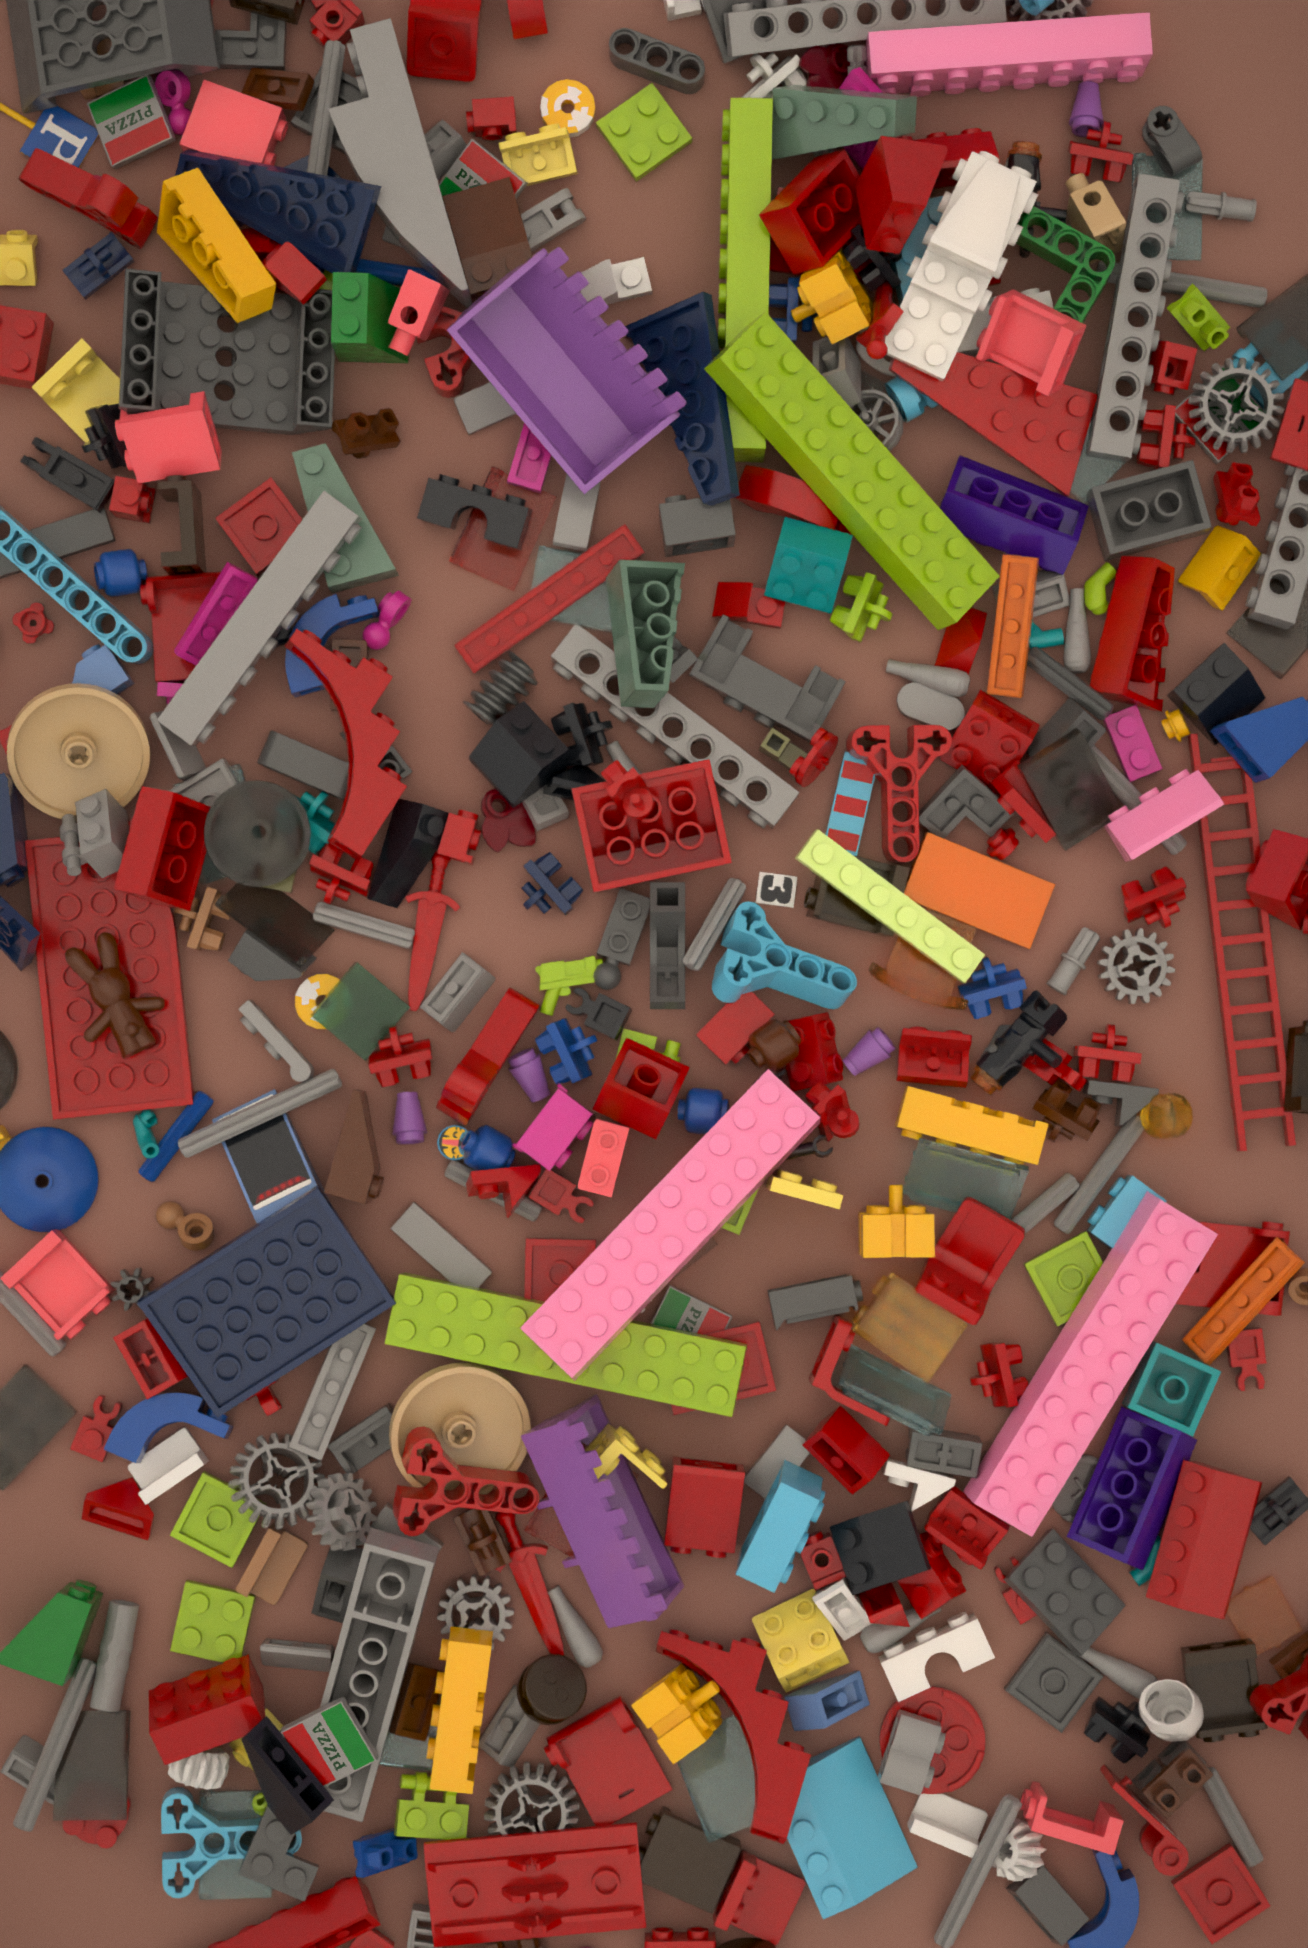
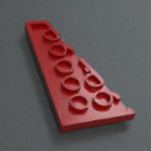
[889,352,1098,496]

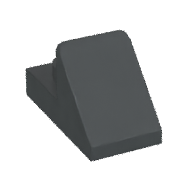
[1083,1080,1159,1127]

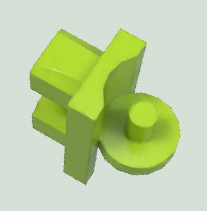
[1167,283,1231,352]
[830,572,893,642]

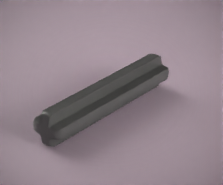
[1027,647,1114,720]

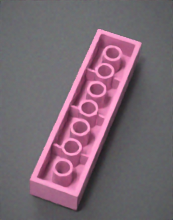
[864,13,1153,97]

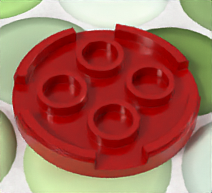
[879,1686,985,1794]

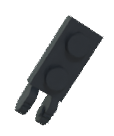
[20,437,115,513]

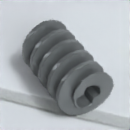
[463,650,538,725]

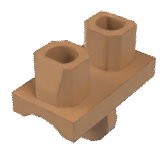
[174,886,237,951]

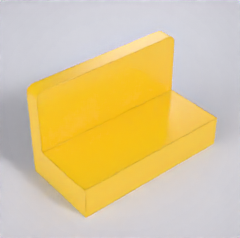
[1178,525,1261,611]

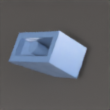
[72,644,135,695]
[784,1671,870,1731]

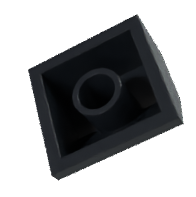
[1166,643,1266,746]
[469,701,569,808]
[830,1501,931,1595]

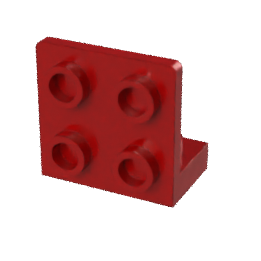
[940,690,1040,793]
[713,1850,806,1945]

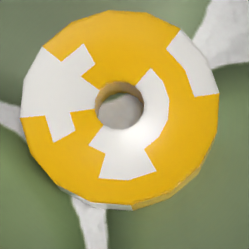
[540,79,596,138]
[295,974,351,1029]

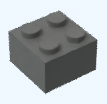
[659,495,736,557]

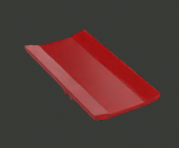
[424,1822,646,1947]

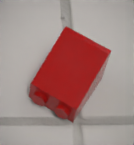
[855,136,948,254]
[664,1456,745,1558]

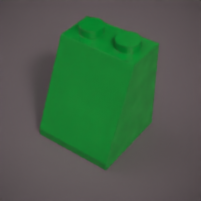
[331,272,410,364]
[0,1580,104,1686]

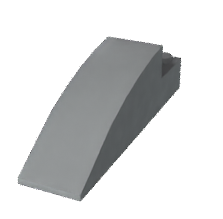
[328,18,473,308]
[320,1528,440,1822]

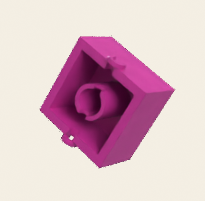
[512,1083,594,1171]

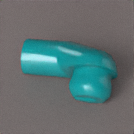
[133,1109,159,1159]

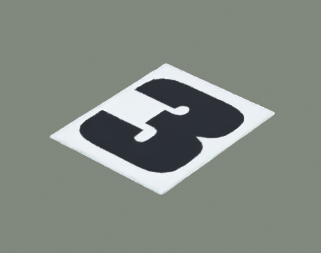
[755,872,797,908]

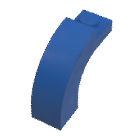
[285,594,380,698]
[104,1393,233,1463]
[1067,1849,1139,1948]

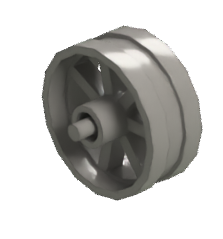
[851,390,903,451]

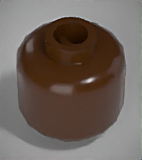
[747,1019,801,1072]

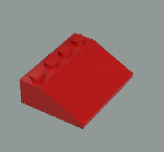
[572,759,732,893]

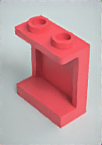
[180,79,289,166]
[976,289,1087,396]
[115,391,222,483]
[578,1118,630,1198]
[0,1229,115,1340]
[1020,1781,1124,1855]

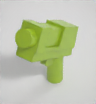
[535,956,603,1016]

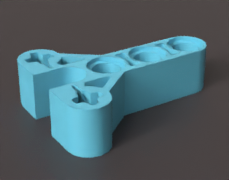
[712,901,857,1010]
[161,1787,302,1899]

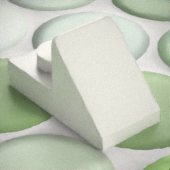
[580,257,652,305]
[881,1458,956,1511]
[812,1577,873,1641]

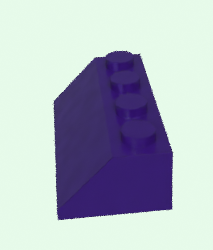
[939,455,1089,575]
[1067,1406,1197,1571]

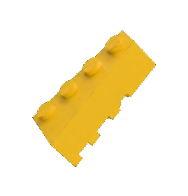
[157,168,276,323]
[895,1086,1049,1169]
[426,1626,493,1794]

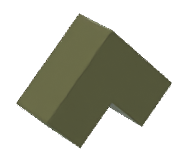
[759,728,808,770]

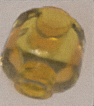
[1140,1093,1193,1139]

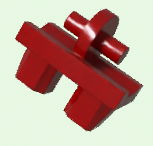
[1068,121,1134,183]
[1136,405,1196,470]
[1213,462,1261,526]
[601,760,654,819]
[309,843,374,905]
[1121,866,1186,929]
[1073,1024,1142,1082]
[368,1026,432,1087]
[805,1081,860,1142]
[969,1343,1029,1408]

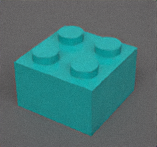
[764,517,853,614]
[1122,1341,1221,1437]

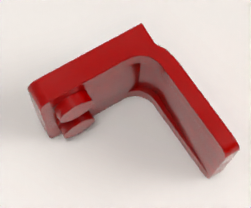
[407,0,483,82]
[915,1197,1025,1325]
[808,1315,890,1426]

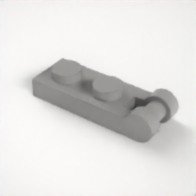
[520,188,586,252]
[238,1000,314,1082]

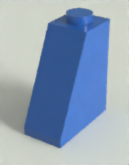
[1210,697,1308,783]

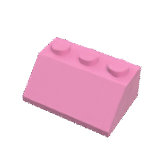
[1104,768,1224,862]

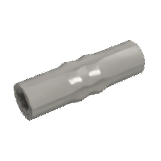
[90,1600,139,1712]

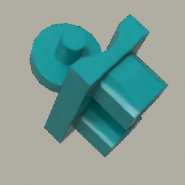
[274,791,335,854]

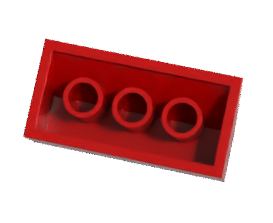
[1146,1460,1262,1619]

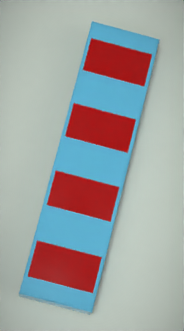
[825,751,875,856]

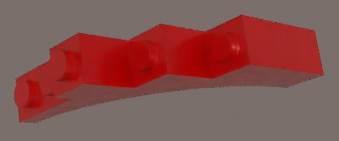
[284,629,407,860]
[656,1629,811,1844]

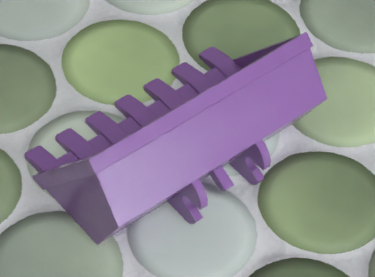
[447,247,687,494]
[521,1394,684,1628]

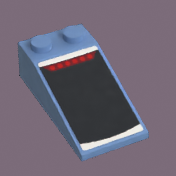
[212,1089,330,1223]

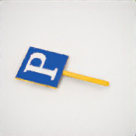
[0,103,99,168]

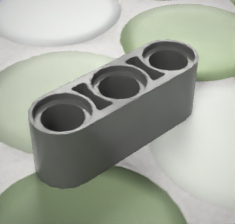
[609,28,705,95]
[257,731,349,801]

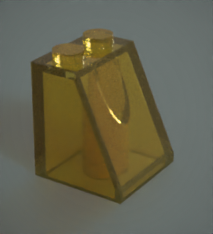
[852,1272,968,1384]

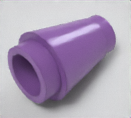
[1069,81,1103,137]
[842,1027,896,1076]
[508,1048,550,1103]
[392,1092,427,1144]

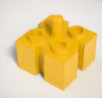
[791,247,873,345]
[858,1185,935,1258]
[631,1663,723,1765]

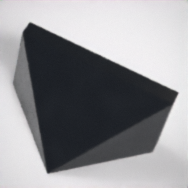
[543,765,605,801]

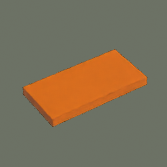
[904,832,1055,949]

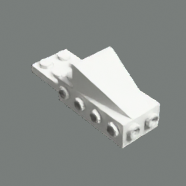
[885,151,1038,381]

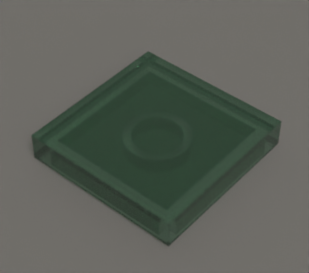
[310,962,410,1061]

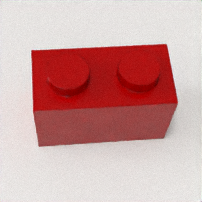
[695,992,775,1065]
[802,1405,890,1495]

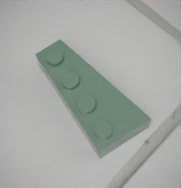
[772,85,917,160]
[292,443,399,594]
[606,560,685,708]

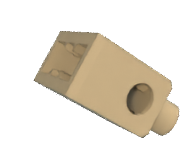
[1065,173,1126,264]

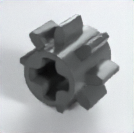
[110,1267,154,1311]

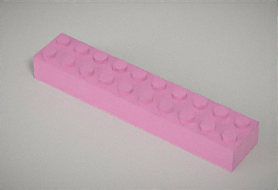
[520,1069,820,1381]
[963,1191,1218,1537]

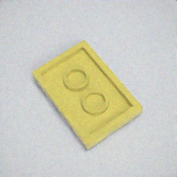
[766,1169,843,1209]

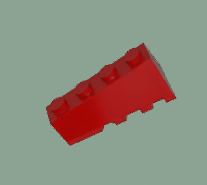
[1090,556,1175,712]

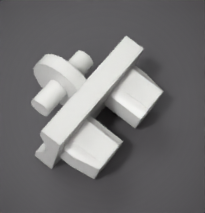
[741,52,807,98]

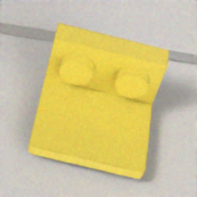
[32,338,120,443]
[585,1423,668,1489]
[752,1589,850,1693]

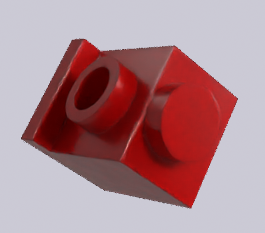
[309,0,365,48]
[466,96,517,141]
[1149,341,1197,395]
[109,476,156,524]
[437,809,482,865]
[800,1530,846,1590]

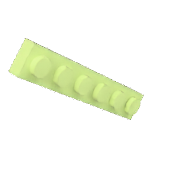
[795,829,985,983]

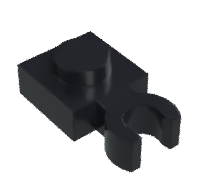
[565,988,632,1041]

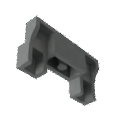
[689,615,846,742]

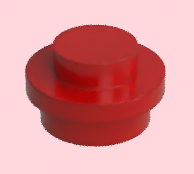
[987,828,1019,860]

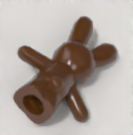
[65,932,165,1059]

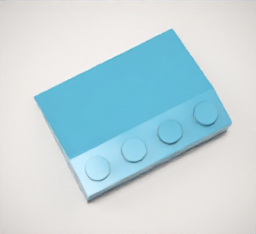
[787,1736,918,1920]

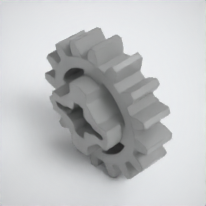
[1097,928,1175,1004]
[306,1473,377,1551]
[437,1574,514,1650]

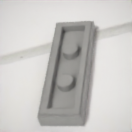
[390,1202,493,1288]

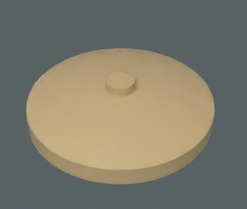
[7,683,150,821]
[389,1363,531,1494]

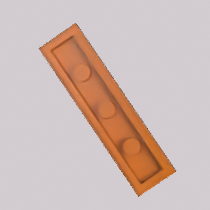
[987,554,1039,698]
[1182,1237,1305,1366]

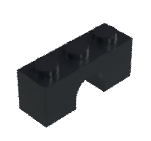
[417,474,533,550]

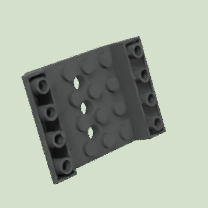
[6,0,220,114]
[118,268,335,435]

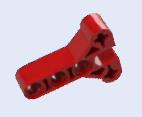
[18,148,158,249]
[409,306,473,398]
[846,725,952,864]
[436,987,540,1127]
[393,1426,539,1536]
[1250,1653,1308,1739]

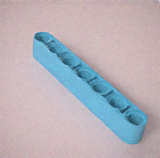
[0,505,153,664]

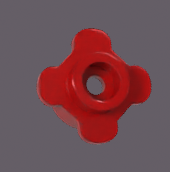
[12,602,54,644]

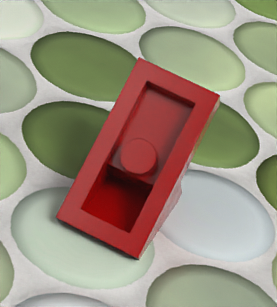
[262,241,327,305]
[712,582,785,629]
[466,1164,541,1218]

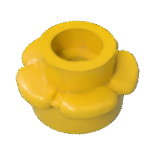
[1161,709,1191,742]

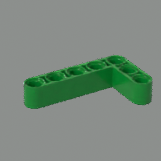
[1016,206,1115,323]

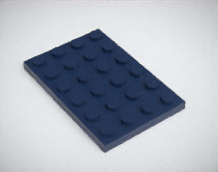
[137,1185,396,1418]

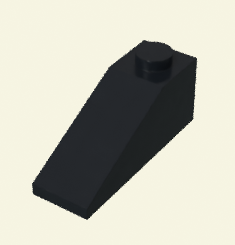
[367,799,449,908]
[241,1716,334,1835]

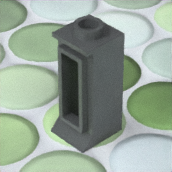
[767,1273,863,1331]

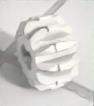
[168,1747,230,1790]
[992,1818,1047,1882]

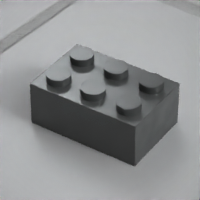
[1086,460,1212,562]

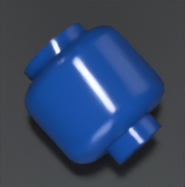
[94,549,147,597]
[678,1088,729,1134]
[461,1125,516,1171]

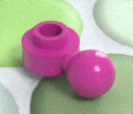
[155,70,191,135]
[362,590,412,650]

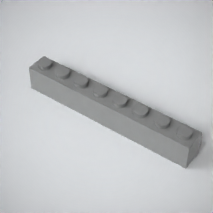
[157,491,362,746]

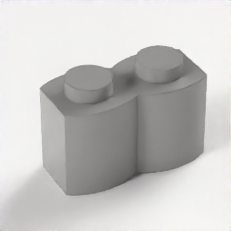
[878,1709,945,1795]

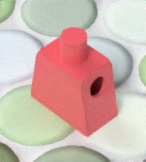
[388,269,450,356]

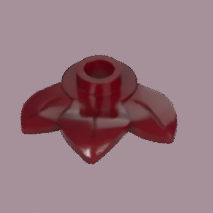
[799,43,850,89]
[481,789,536,853]

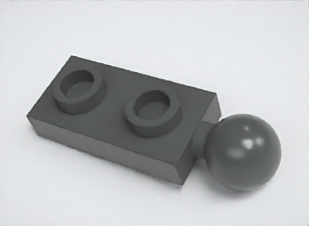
[593,888,650,990]

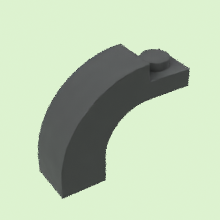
[650,882,685,1009]

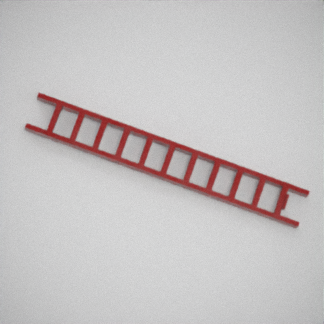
[1188,733,1296,1151]

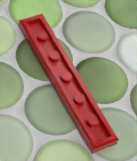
[454,524,645,674]

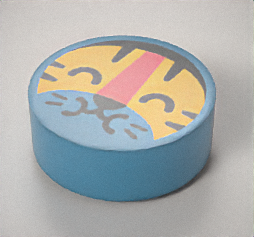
[437,1125,468,1160]

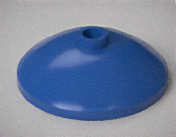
[0,1127,99,1232]

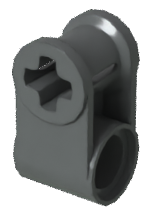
[1142,106,1202,178]

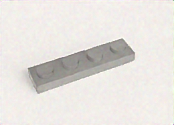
[288,1324,376,1461]

